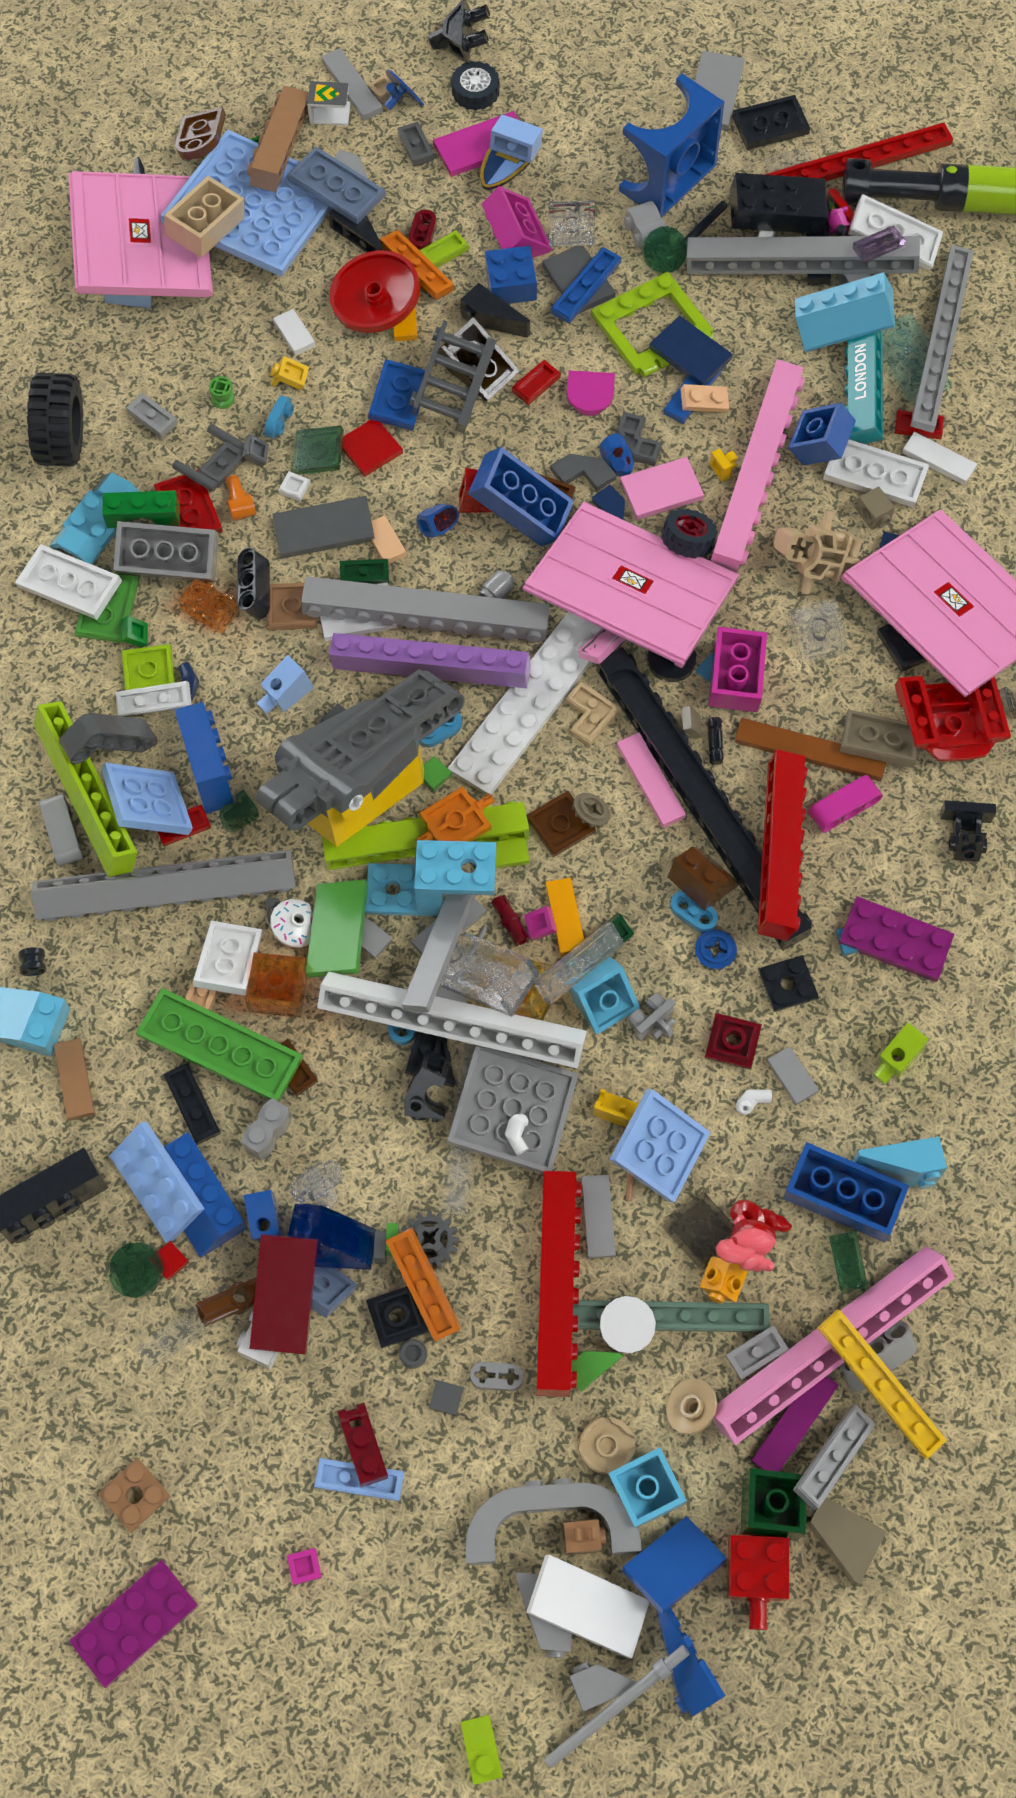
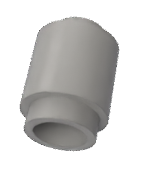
[479,570,514,599]

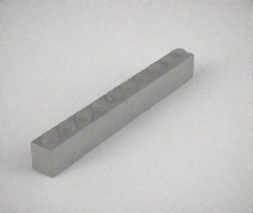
[687,236,920,274]
[301,576,550,642]
[31,850,295,921]

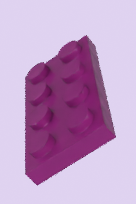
[838,896,954,982]
[69,1560,199,1688]

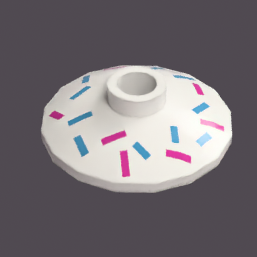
[270,899,314,948]

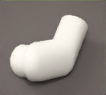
[736,1090,772,1115]
[505,1114,529,1156]

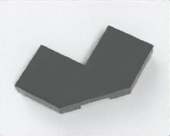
[617,412,662,466]
[550,454,617,491]

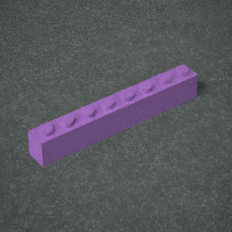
[329,633,531,689]

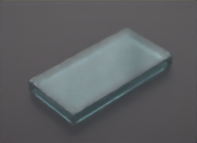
[883,313,952,403]

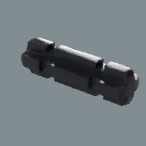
[708,717,724,765]

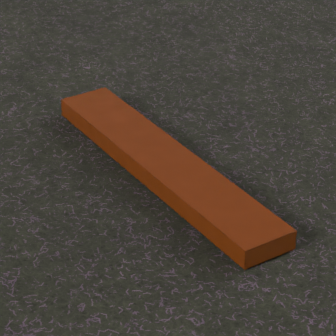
[735,718,886,782]

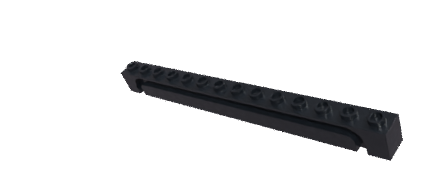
[597,647,812,951]

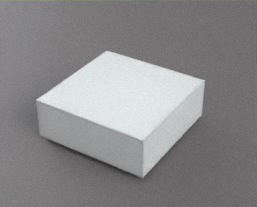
[278,472,311,502]

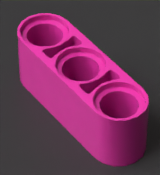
[808,775,883,833]

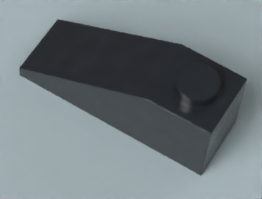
[328,209,383,253]
[460,283,530,338]

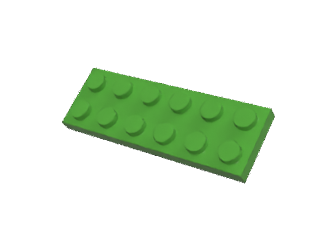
[136,988,303,1102]

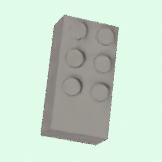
[113,521,219,582]

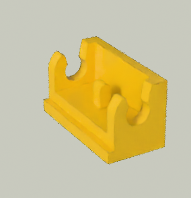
[593,1088,639,1127]

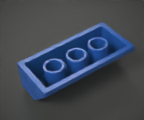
[164,1132,248,1258]

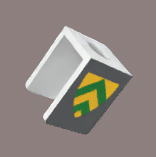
[307,81,351,126]

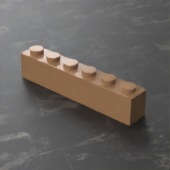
[247,86,309,192]

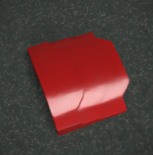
[895,676,1011,762]

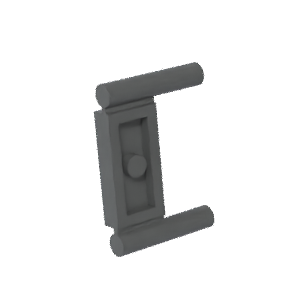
[172,423,245,492]

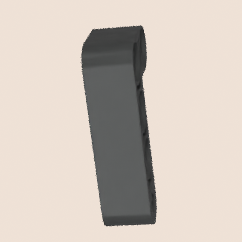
[59,713,158,764]

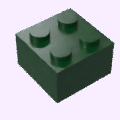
[740,1468,806,1541]

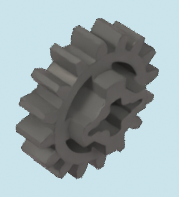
[401,1210,459,1270]

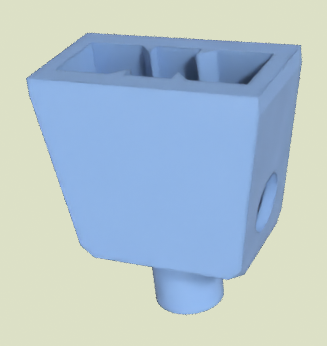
[256,655,314,714]

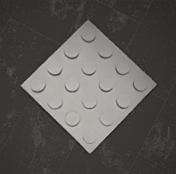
[446,1045,579,1174]

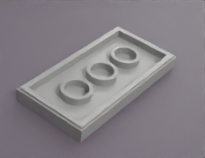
[687,51,745,131]

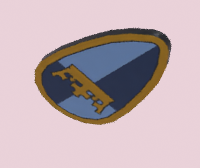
[480,147,530,190]

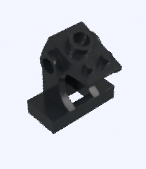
[940,800,996,862]
[404,1049,450,1123]

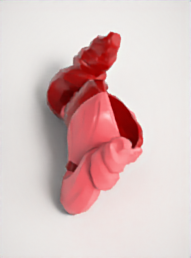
[716,1199,792,1272]

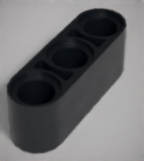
[237,547,270,620]

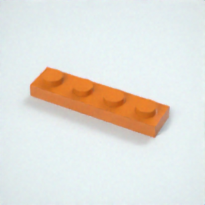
[380,230,454,300]
[386,1227,461,1341]

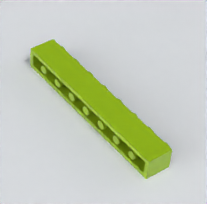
[34,701,138,877]
[322,801,529,871]

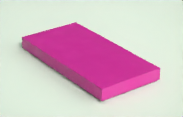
[433,111,519,177]

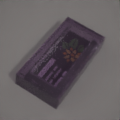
[853,225,905,263]

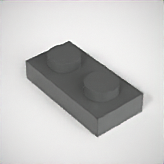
[397,121,434,167]

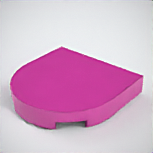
[567,370,615,416]

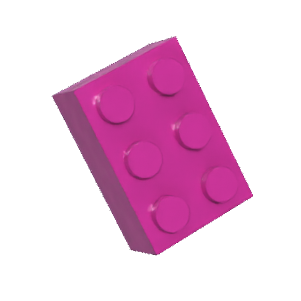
[708,627,767,712]

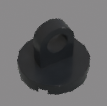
[647,649,697,683]

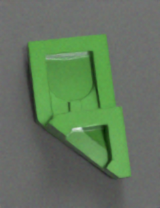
[571,1350,624,1392]

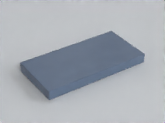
[287,147,386,224]

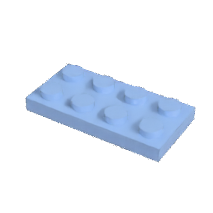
[110,1122,205,1243]

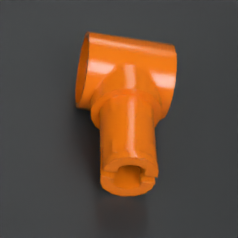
[225,475,256,521]

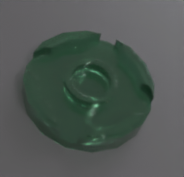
[642,226,687,274]
[109,1242,164,1298]

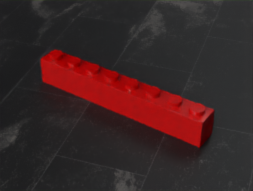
[757,749,808,941]
[536,1171,581,1397]

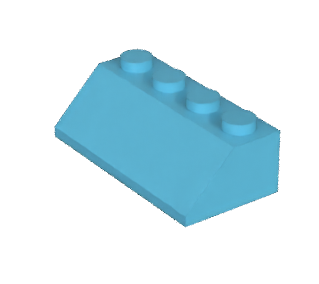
[795,272,895,352]

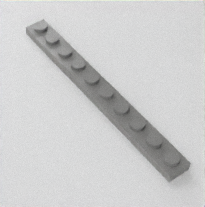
[910,245,973,433]

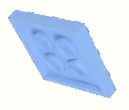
[101,763,193,835]
[609,1089,711,1203]

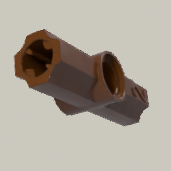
[196,1277,257,1327]

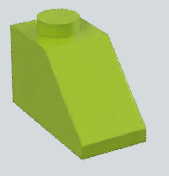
[461,1715,503,1785]

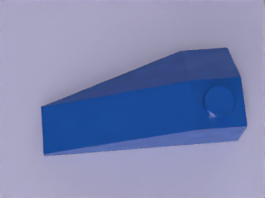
[656,1608,725,1717]

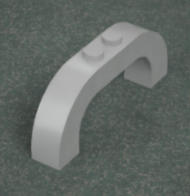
[466,1478,642,1566]

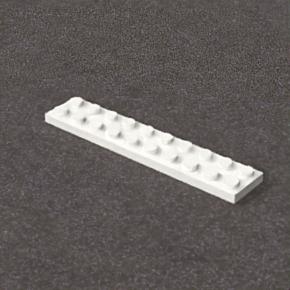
[448,612,602,795]

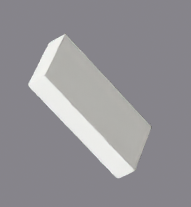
[273,309,316,356]

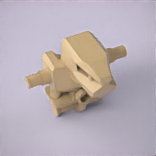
[773,509,864,594]

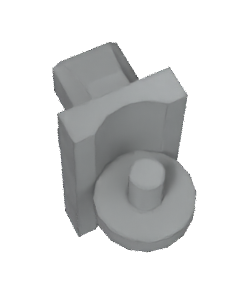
[628,993,676,1041]

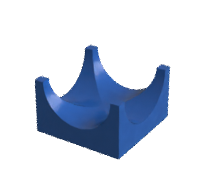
[619,73,725,218]

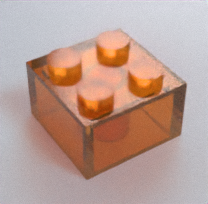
[245,952,308,1018]

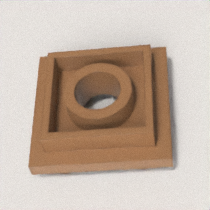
[98,1457,171,1533]

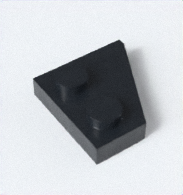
[404,1031,456,1088]

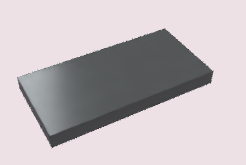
[272,496,375,559]

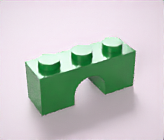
[102,491,180,529]

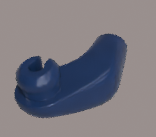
[178,662,199,703]

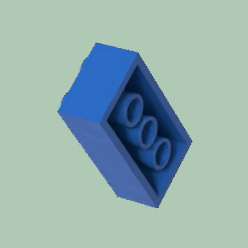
[468,447,574,546]
[783,1142,909,1243]

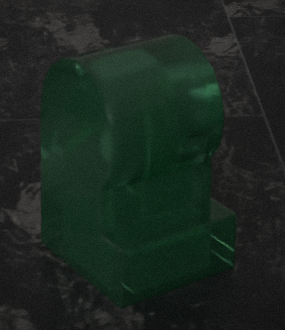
[219,789,260,832]

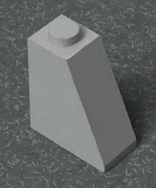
[516,1573,572,1658]

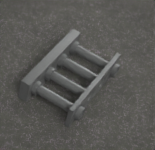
[409,320,497,434]

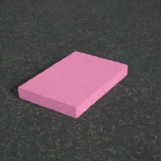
[620,457,704,520]

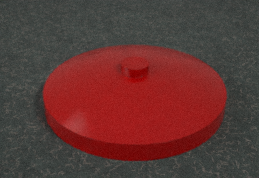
[329,250,421,333]

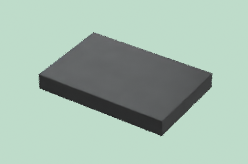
[542,243,616,314]

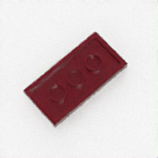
[249,1234,318,1355]

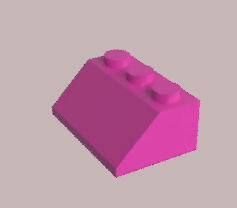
[481,186,553,258]

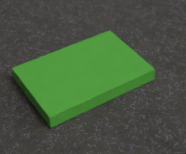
[75,573,139,643]

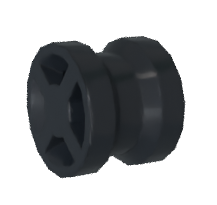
[18,947,46,976]

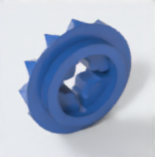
[695,930,737,970]

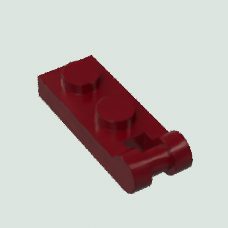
[337,1402,388,1488]

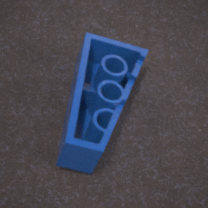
[175,702,235,814]

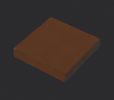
[527,791,596,858]

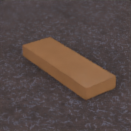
[54,1038,95,1121]

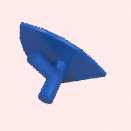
[384,69,424,111]

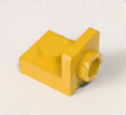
[270,356,309,390]

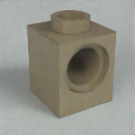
[856,486,895,530]

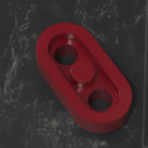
[409,209,437,250]

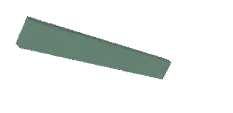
[573,1300,770,1333]

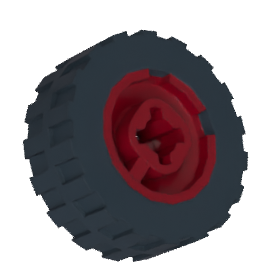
[661,508,717,558]

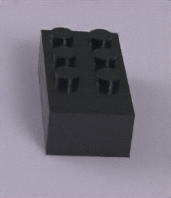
[729,173,828,234]
[0,1147,108,1244]

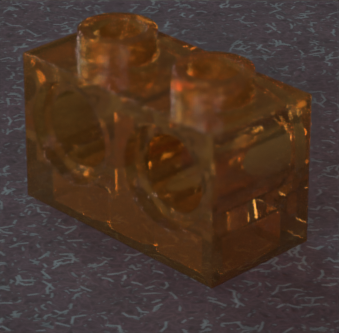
[179,578,238,634]

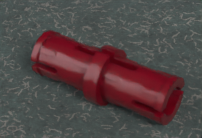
[491,895,530,947]

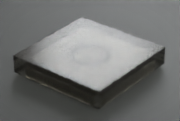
[662,1191,734,1268]

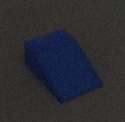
[288,1203,377,1270]

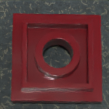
[705,1013,762,1070]

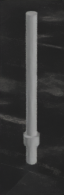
[544,1645,690,1768]

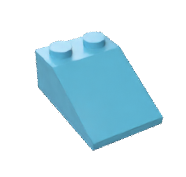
[0,987,70,1057]
[853,1137,947,1189]

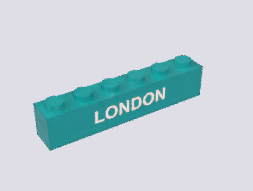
[845,330,883,444]

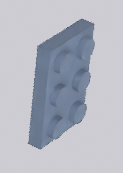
[312,1255,358,1318]

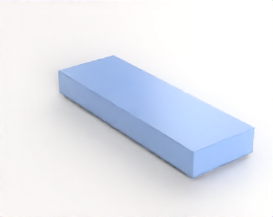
[314,1458,404,1501]

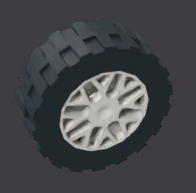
[451,61,500,110]

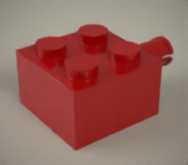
[727,1535,789,1630]

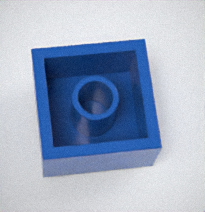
[485,246,537,304]
[788,402,856,465]

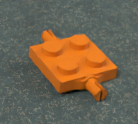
[416,786,495,842]

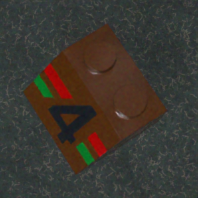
[668,847,739,911]

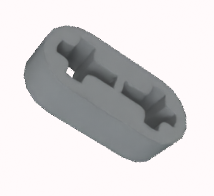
[470,1362,523,1392]

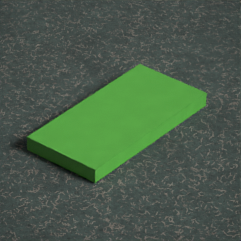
[306,879,368,978]

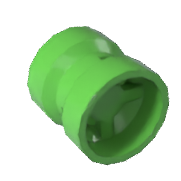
[209,376,235,409]

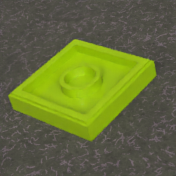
[121,644,175,690]

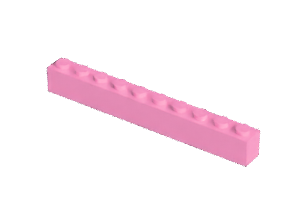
[711,359,805,573]
[713,1246,955,1445]

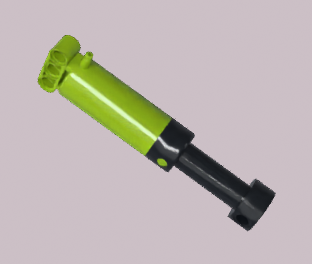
[842,158,1016,215]

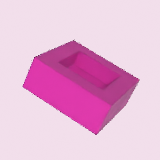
[524,906,557,940]
[287,1548,322,1585]

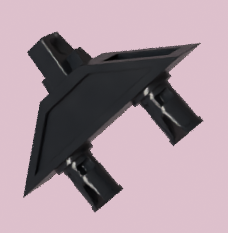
[428,0,490,65]

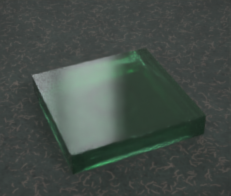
[293,425,344,475]

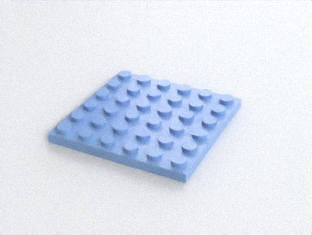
[160,129,332,277]

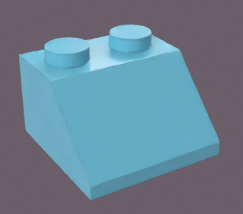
[565,956,640,1035]
[608,1447,687,1528]

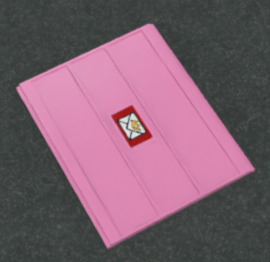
[68,171,213,298]
[522,502,740,668]
[841,510,1016,697]

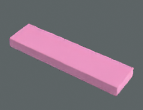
[617,733,686,828]

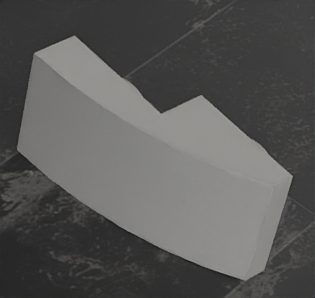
[361,917,392,959]

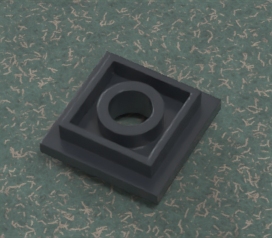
[758,955,819,1012]
[366,1286,429,1349]

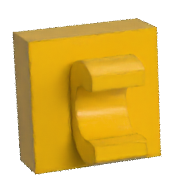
[710,448,738,482]

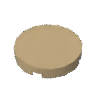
[579,1417,635,1475]

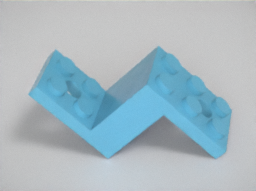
[366,840,496,916]

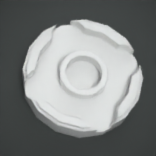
[600,1296,656,1353]

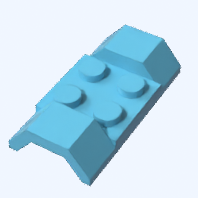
[49,472,140,565]

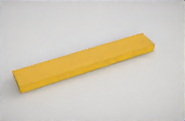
[817,1309,947,1460]

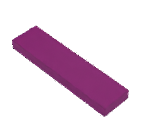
[751,1376,839,1472]

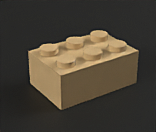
[164,176,244,258]

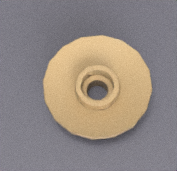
[666,1378,717,1435]

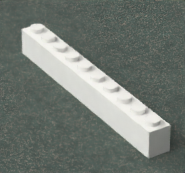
[317,972,587,1068]

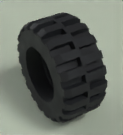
[27,372,84,467]

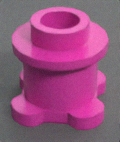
[827,206,851,236]

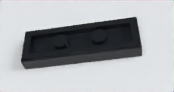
[163,1063,221,1145]

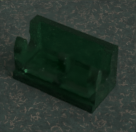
[829,1231,869,1294]

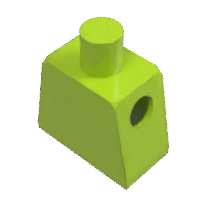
[873,1022,929,1085]

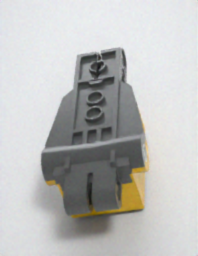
[256,669,465,847]

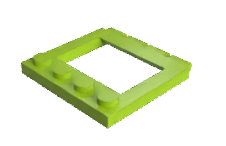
[591,272,714,378]

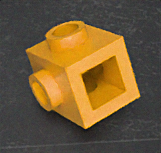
[699,1257,748,1304]

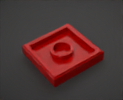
[337,420,403,477]

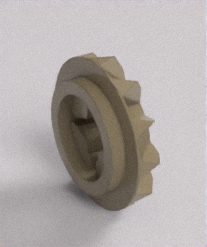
[572,793,611,828]

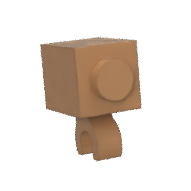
[563,1519,606,1555]

